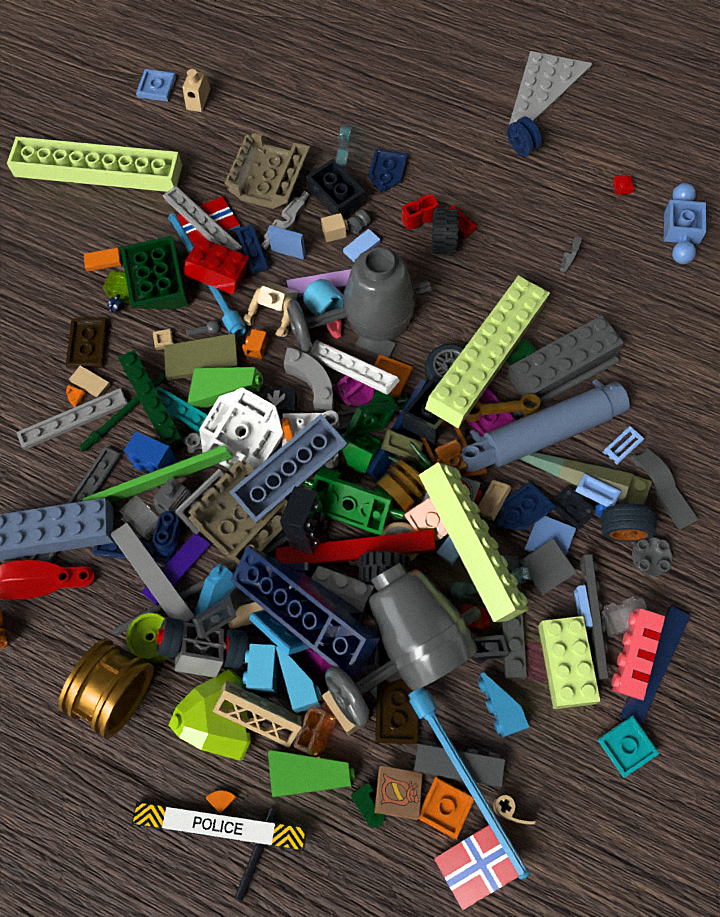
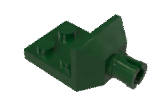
[346,390,409,436]

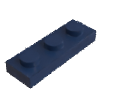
[236,224,268,274]

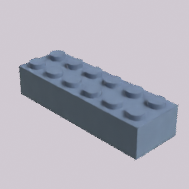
[229,414,347,523]
[0,498,114,560]

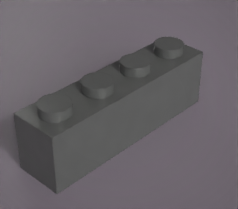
[414,741,505,788]

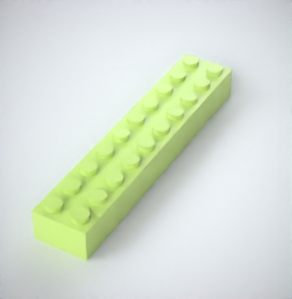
[7,137,182,192]
[425,275,550,428]

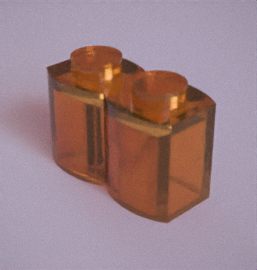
[294,706,336,758]

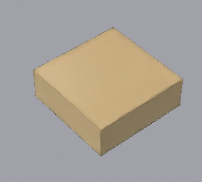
[153,329,174,350]

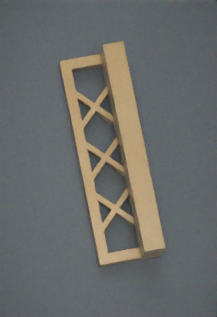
[212,681,302,747]

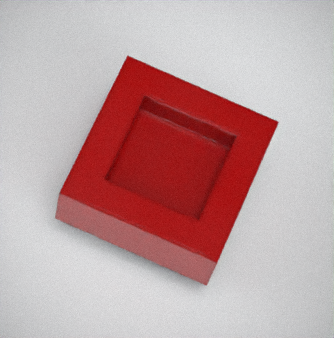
[613,175,634,195]

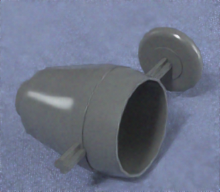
[287,247,431,353]
[325,563,481,727]

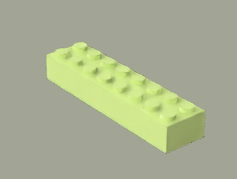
[419,462,529,622]

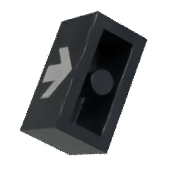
[258,386,297,416]

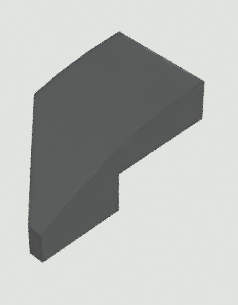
[560,237,582,273]

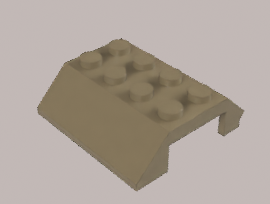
[224,133,310,209]
[189,460,288,565]

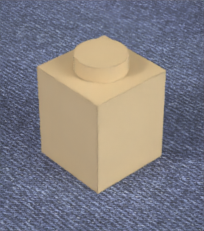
[321,213,348,242]

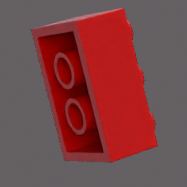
[184,237,249,295]

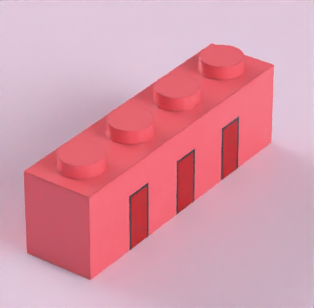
[611,608,665,700]

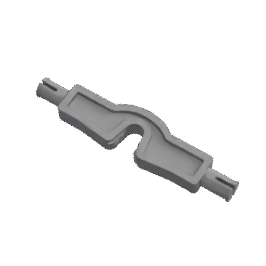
[260,191,309,251]

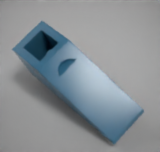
[478,673,529,738]

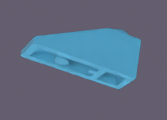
[192,564,236,624]

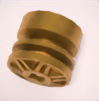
[376,460,426,512]

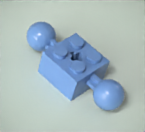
[664,183,706,264]

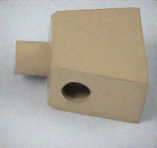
[183,69,211,112]

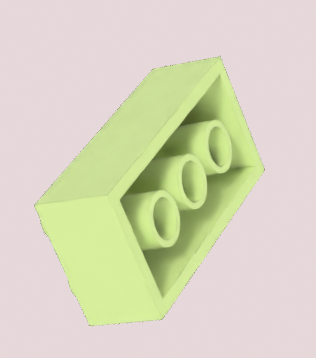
[538,616,600,709]

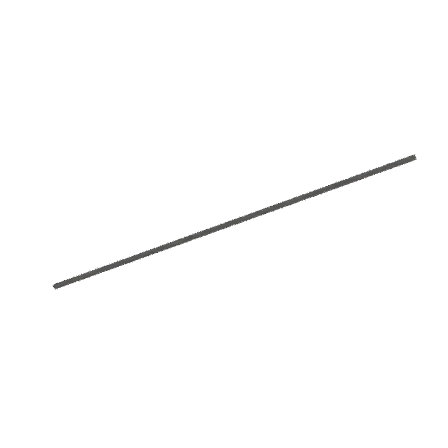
[112,356,619,636]

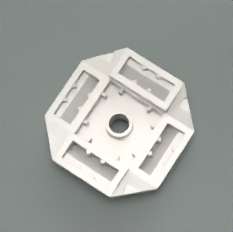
[199,387,284,469]

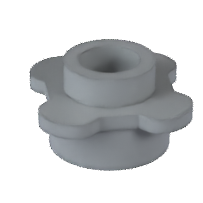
[183,432,202,453]

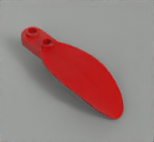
[0,560,96,600]

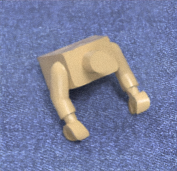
[243,281,299,337]

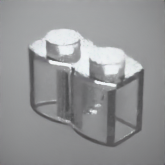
[119,495,158,541]

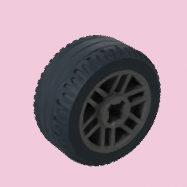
[425,344,464,382]

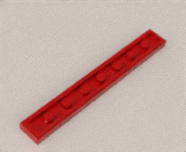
[276,530,436,565]

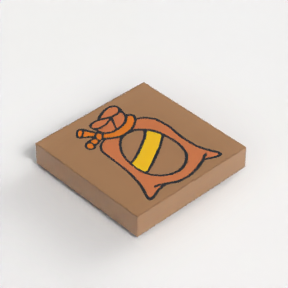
[375,766,422,820]

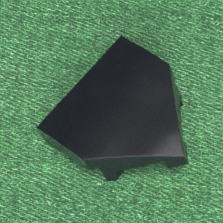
[551,487,594,532]

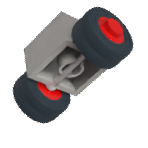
[156,617,248,678]

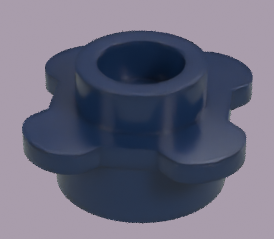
[107,294,124,313]

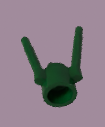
[388,442,434,474]

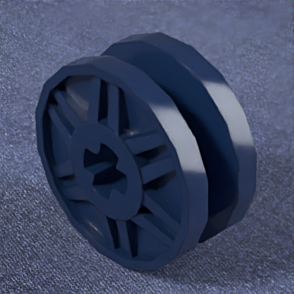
[507,116,542,157]

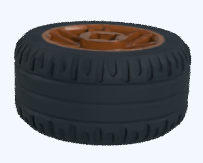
[601,504,656,542]

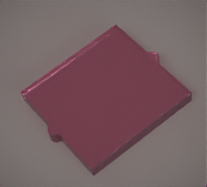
[525,643,549,683]

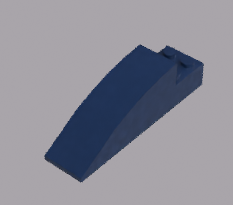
[230,546,380,677]

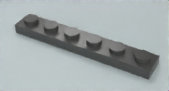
[501,555,527,679]
[580,555,610,682]

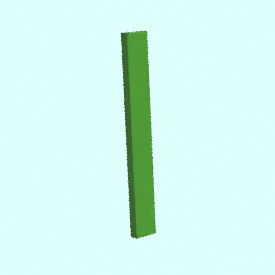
[82,445,234,503]

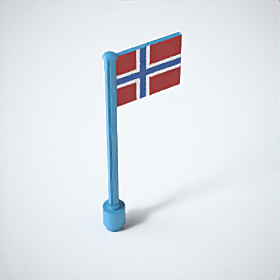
[168,196,246,338]
[408,687,530,910]

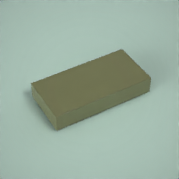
[381,429,424,462]

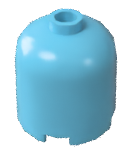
[303,279,343,325]

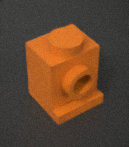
[242,329,268,359]

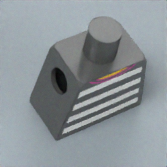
[153,478,193,515]

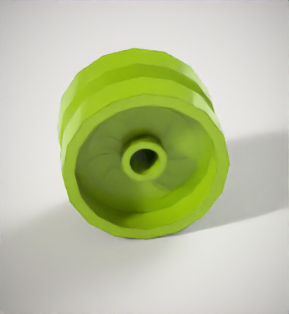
[126,613,169,664]

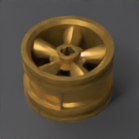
[58,638,154,739]

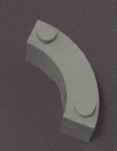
[284,347,334,413]

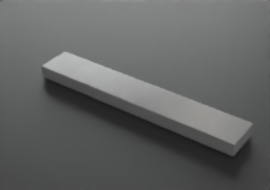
[163,186,243,252]
[16,388,128,450]
[110,523,195,623]

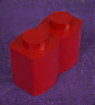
[402,194,439,230]

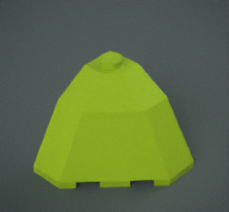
[168,669,251,761]

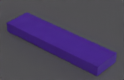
[141,533,211,606]

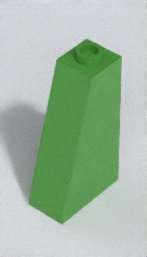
[188,367,263,410]
[268,751,355,797]

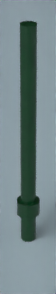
[78,373,166,452]

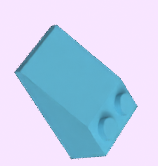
[276,646,323,714]

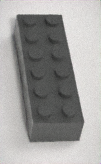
[507,315,624,404]

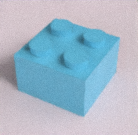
[243,644,279,694]

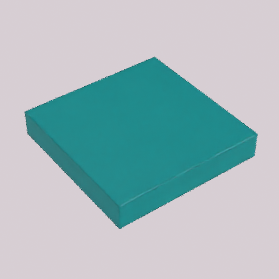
[596,715,660,778]

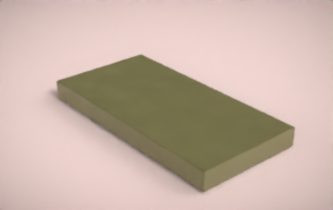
[164,333,239,380]

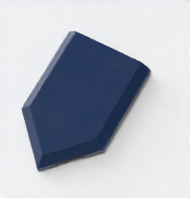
[368,148,408,192]
[497,482,556,530]

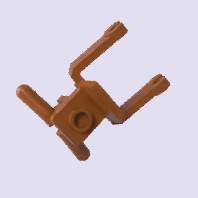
[420,426,487,478]

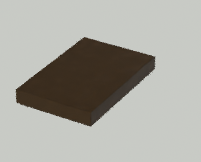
[65,318,108,369]
[375,678,418,745]

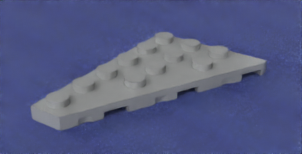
[509,51,592,125]

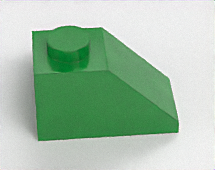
[341,432,383,474]

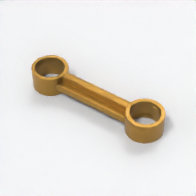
[465,394,540,422]

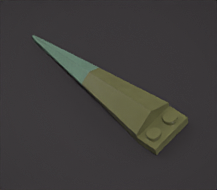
[520,452,652,505]

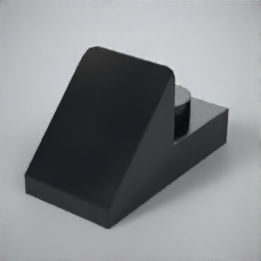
[471,635,509,665]

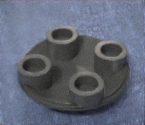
[632,537,673,576]

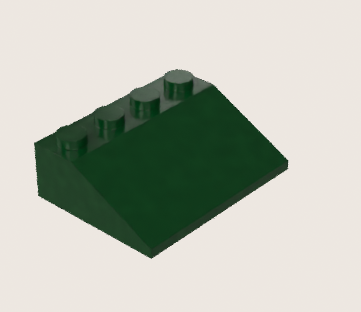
[120,236,189,310]

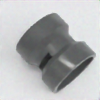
[347,209,371,234]

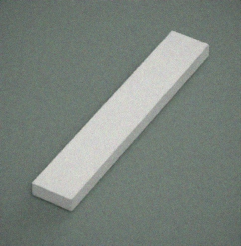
[306,340,399,395]

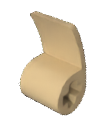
[493,795,536,824]

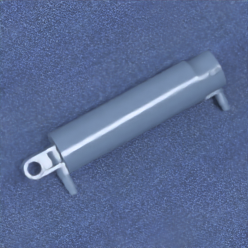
[462,379,630,472]

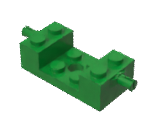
[303,467,405,535]

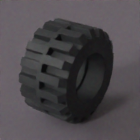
[432,208,459,254]
[359,551,410,586]

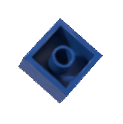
[124,431,177,473]

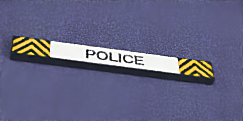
[132,801,308,851]

